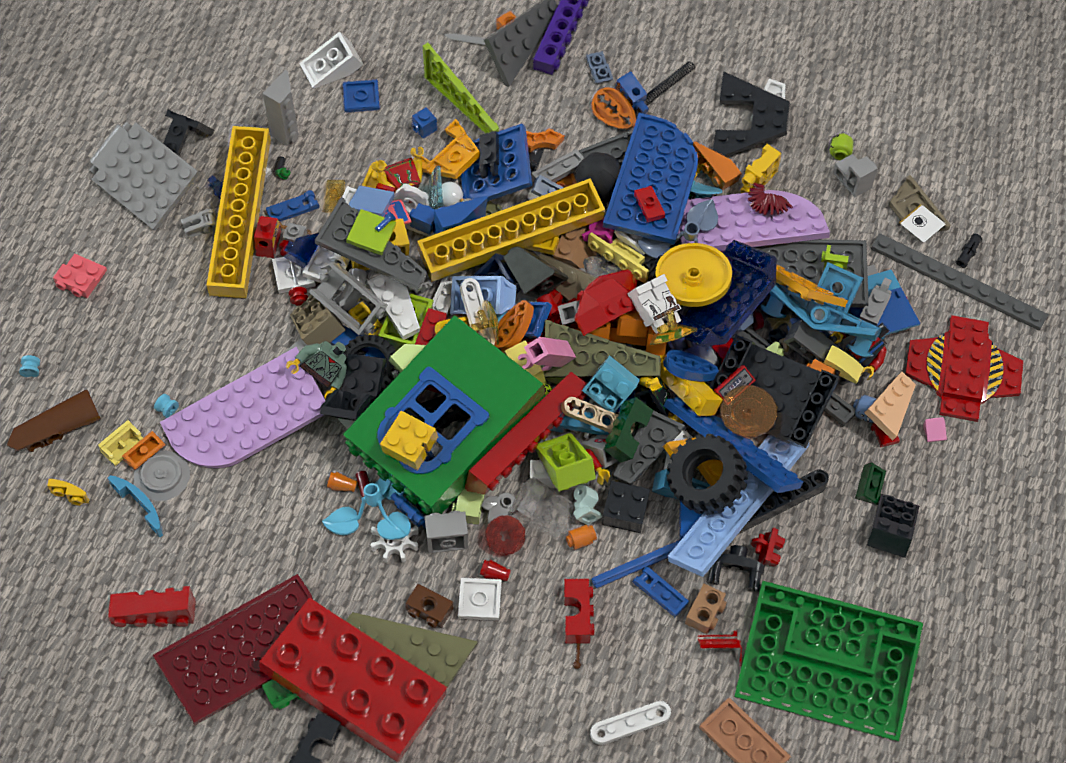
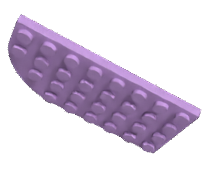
[678,190,830,251]
[160,347,326,468]

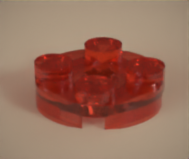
[485,515,525,556]

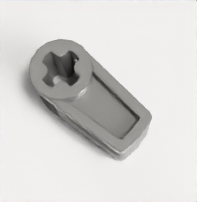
[181,209,217,238]

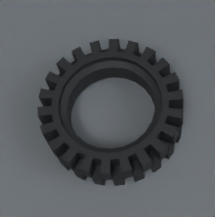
[343,335,399,392]

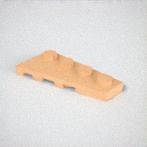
[864,372,916,440]

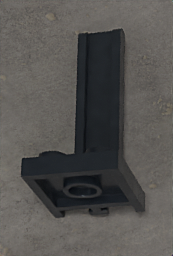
[163,109,215,156]

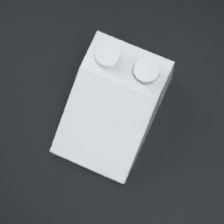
[299,32,364,89]

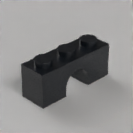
[289,713,342,763]

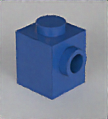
[412,107,437,139]
[409,203,435,235]

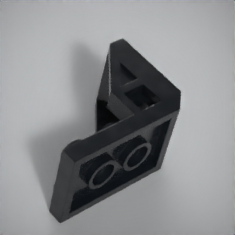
[320,353,387,421]

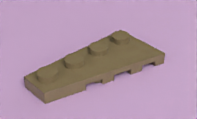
[539,254,598,300]

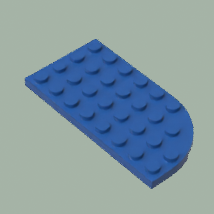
[603,113,698,245]

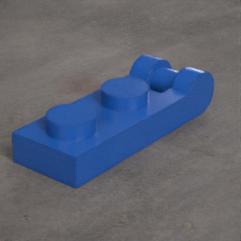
[266,190,320,222]
[632,567,689,618]

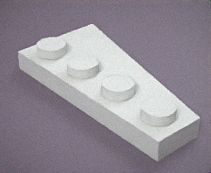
[367,274,420,340]

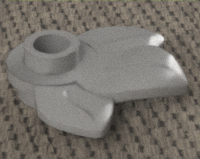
[481,493,518,529]

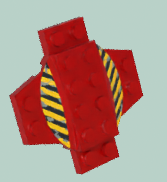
[905,315,1024,422]

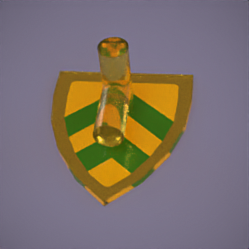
[471,300,499,345]
[650,310,697,345]

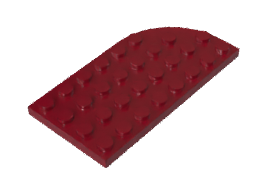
[153,574,313,726]

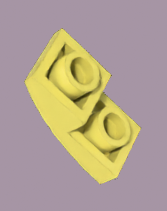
[824,345,864,384]

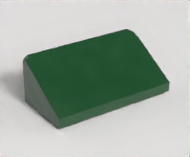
[855,462,887,505]

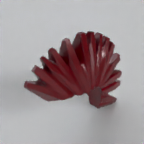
[748,183,793,215]

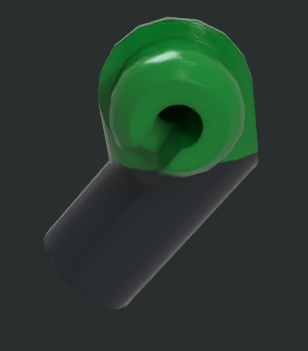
[274,156,290,180]

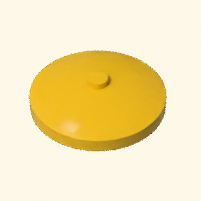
[656,243,732,307]

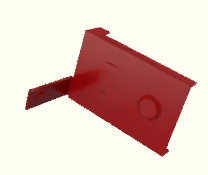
[698,631,742,666]

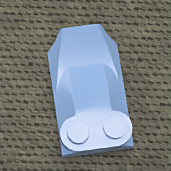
[450,276,516,315]

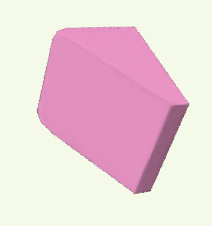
[923,417,947,442]

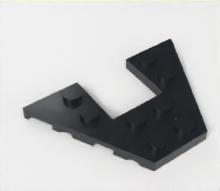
[713,72,790,157]

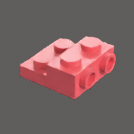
[53,254,107,298]

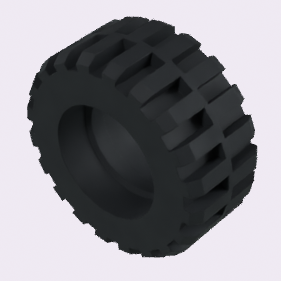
[667,434,748,515]

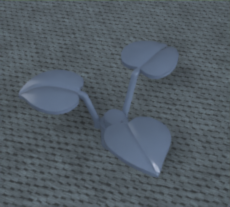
[638,199,718,259]

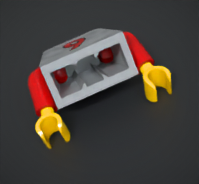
[581,434,618,485]

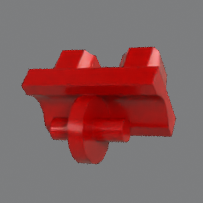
[750,527,785,567]

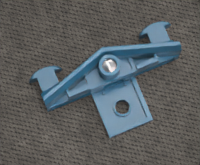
[761,262,882,358]

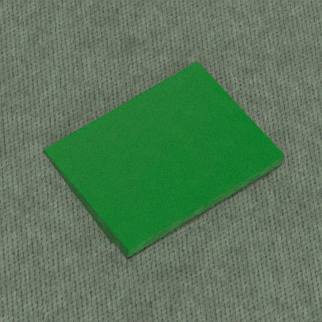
[734,581,923,742]

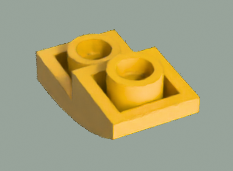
[47,479,89,506]

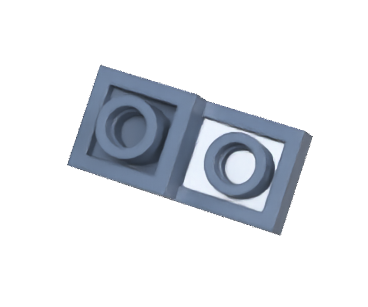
[586,51,613,84]

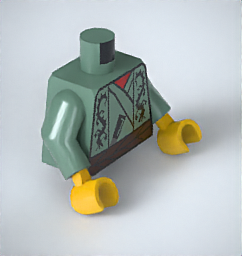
[286,341,347,398]

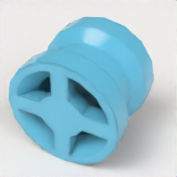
[19,355,41,377]
[154,394,179,418]

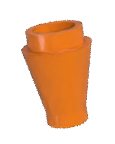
[327,471,357,492]

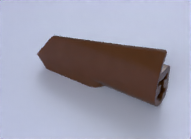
[7,389,101,452]

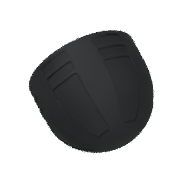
[576,152,621,203]

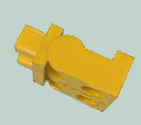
[740,144,781,193]

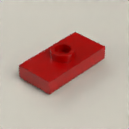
[634,186,665,222]

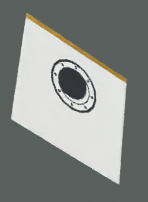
[899,204,945,243]

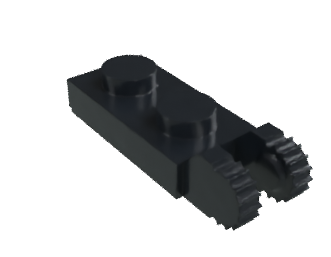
[479,131,499,179]

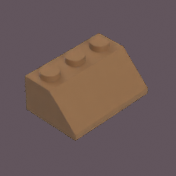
[554,225,597,271]

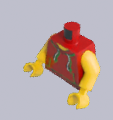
[372,147,424,203]

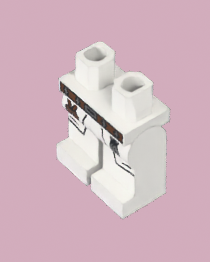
[628,274,681,334]

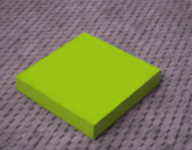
[346,209,396,256]

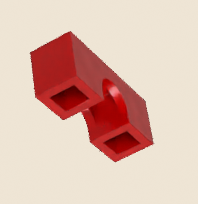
[564,579,594,644]

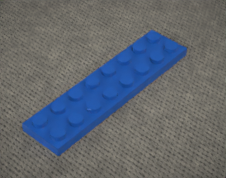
[664,397,803,493]

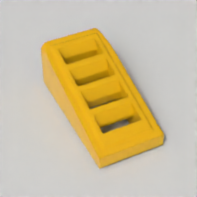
[348,302,383,336]

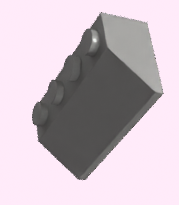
[263,70,298,146]

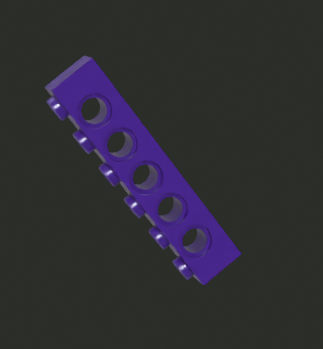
[533,0,589,75]

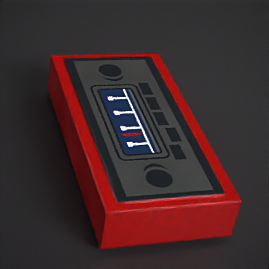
[714,365,756,406]

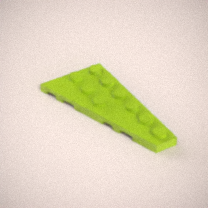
[422,42,499,133]

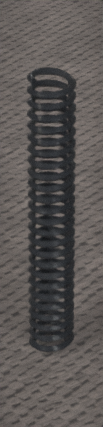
[645,61,695,105]

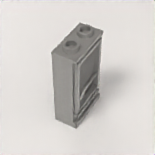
[309,262,388,335]

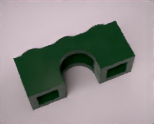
[603,397,654,462]

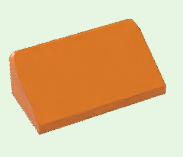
[122,431,165,470]

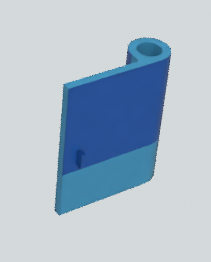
[849,269,920,339]

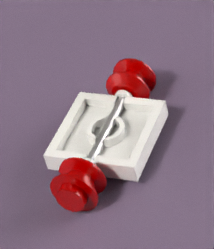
[272,240,316,306]

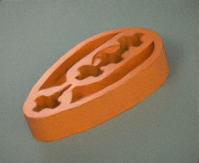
[592,87,636,129]
[493,300,534,352]

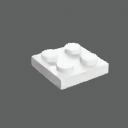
[458,578,501,621]

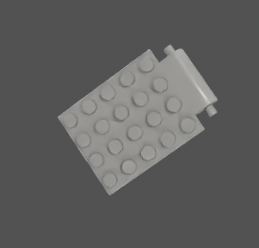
[89,122,201,230]

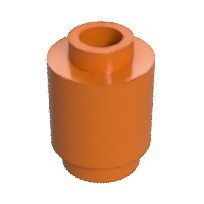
[566,525,597,550]

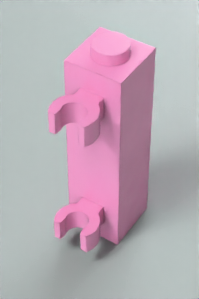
[518,337,576,371]

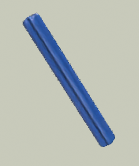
[592,540,680,588]

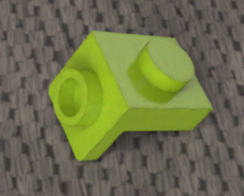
[821,245,849,270]

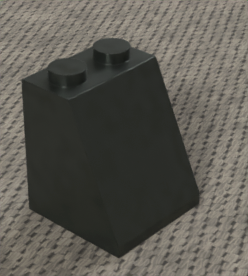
[503,246,569,299]

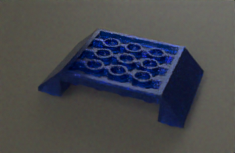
[664,240,777,347]

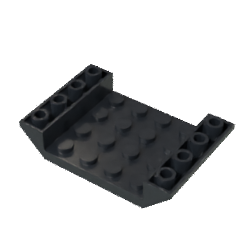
[710,335,840,448]

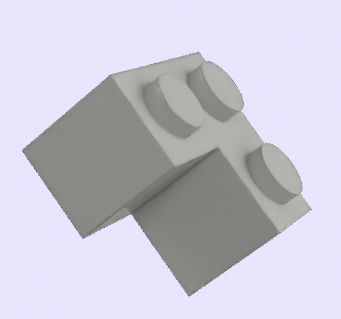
[833,154,878,197]

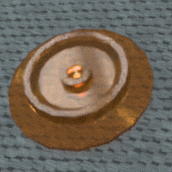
[720,385,777,437]

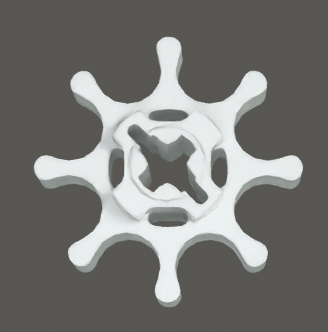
[371,515,419,562]

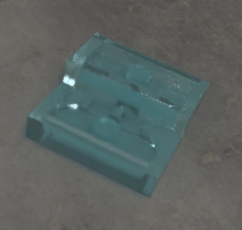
[429,166,443,210]

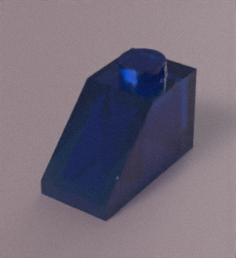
[284,232,320,269]

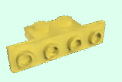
[588,232,649,284]

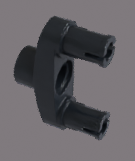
[706,545,765,592]

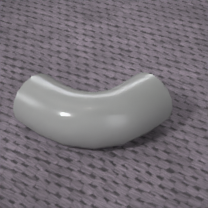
[332,268,367,312]

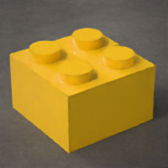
[380,411,438,471]

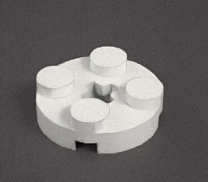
[393,184,429,210]

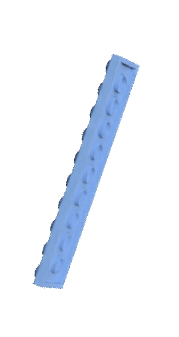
[668,435,809,577]

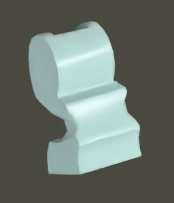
[573,484,603,525]

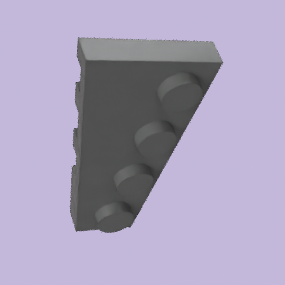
[613,411,685,485]

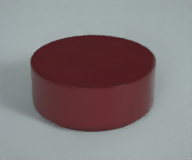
[751,311,764,330]

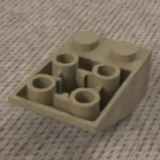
[290,295,345,345]

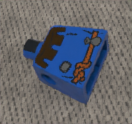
[615,71,649,114]

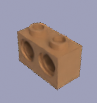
[685,583,727,634]

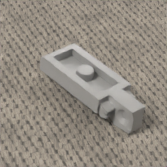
[859,278,892,326]

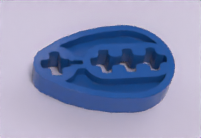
[663,350,719,381]

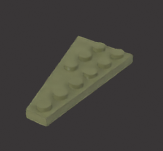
[544,319,661,378]
[346,612,478,688]

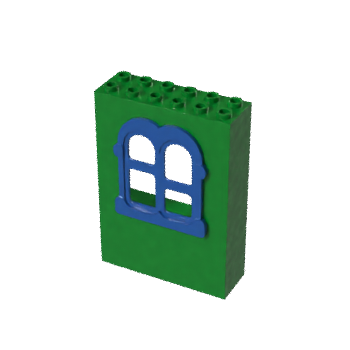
[343,315,546,516]

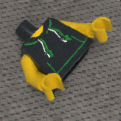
[634,377,684,424]

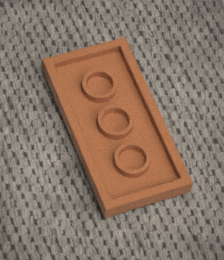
[699,698,791,763]

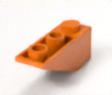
[693,141,742,190]

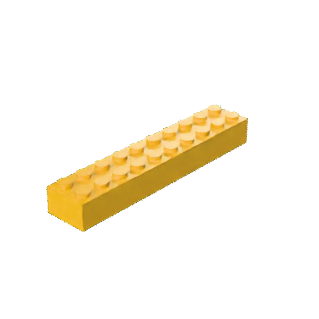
[206,126,271,298]
[417,178,605,282]

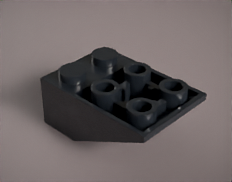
[866,494,920,558]

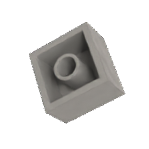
[425,510,469,553]

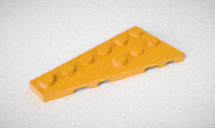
[735,247,848,307]

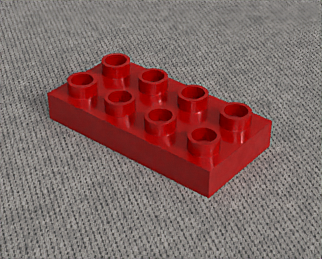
[259,597,447,763]

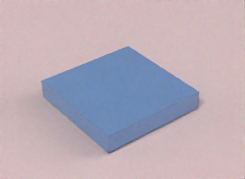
[348,185,394,217]

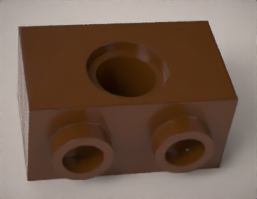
[405,584,454,628]

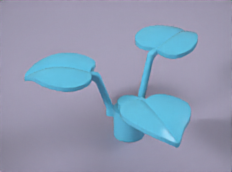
[322,478,411,540]

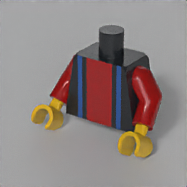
[829,322,890,380]

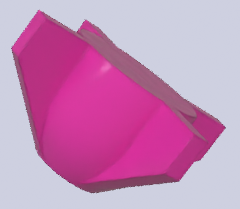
[582,217,615,244]

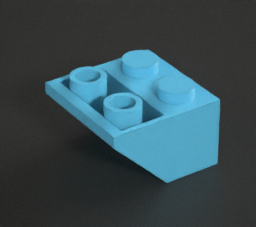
[582,355,640,413]

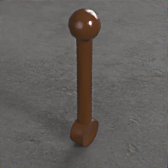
[573,643,581,669]

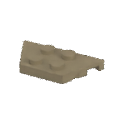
[889,175,951,231]

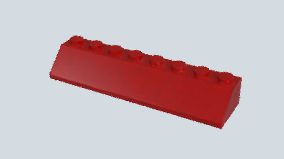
[465,372,588,495]

